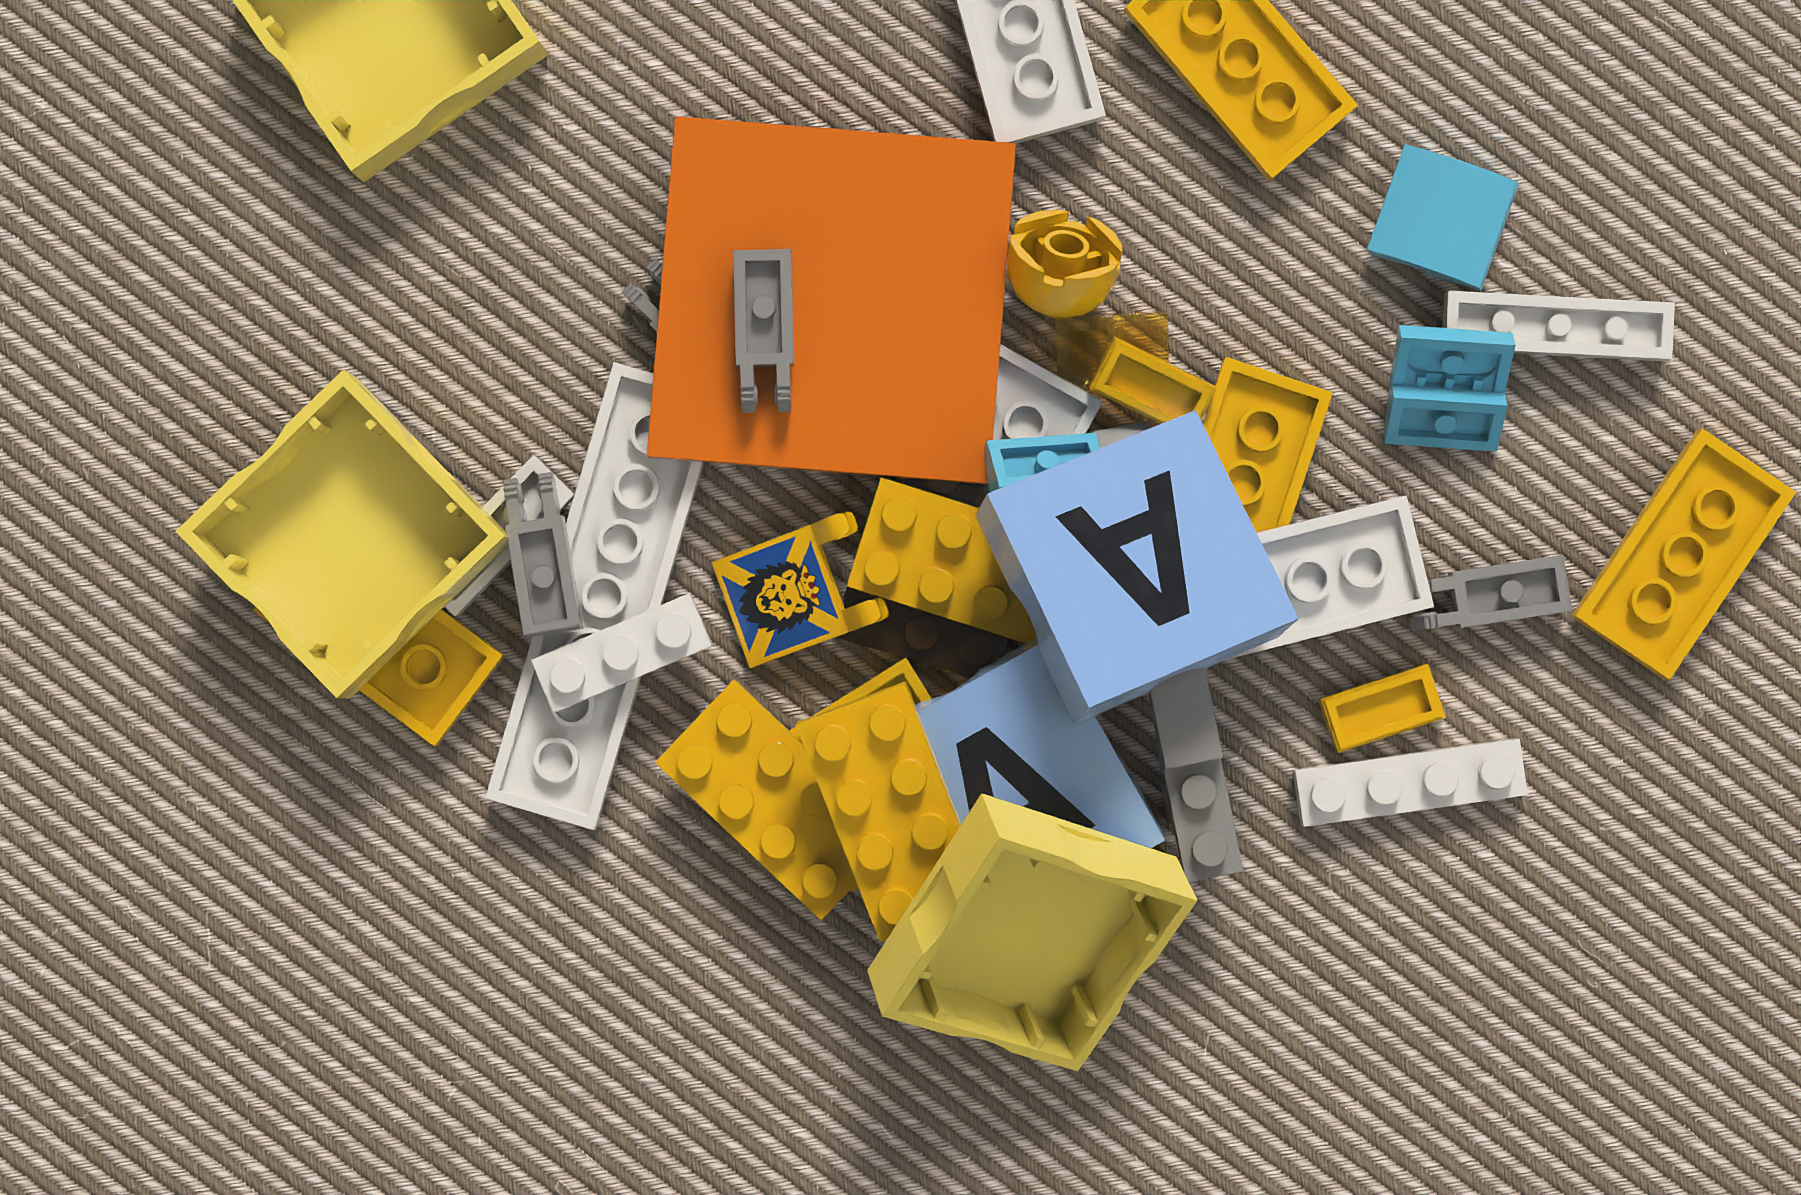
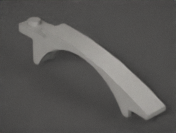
[1092,421,1243,882]

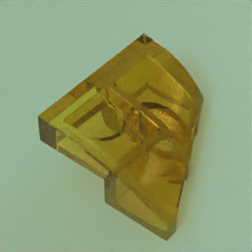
[1054,311,1169,405]

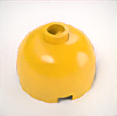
[1007,210,1122,318]

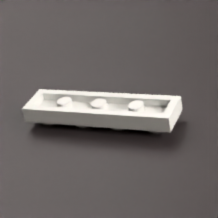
[1442,291,1675,362]
[1292,738,1528,827]

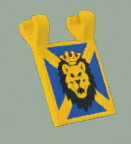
[711,512,889,668]

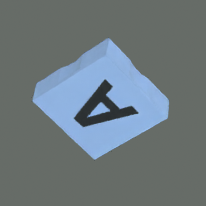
[975,410,1299,724]
[915,638,1165,848]

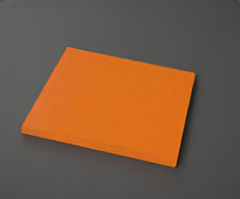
[647,116,1016,485]

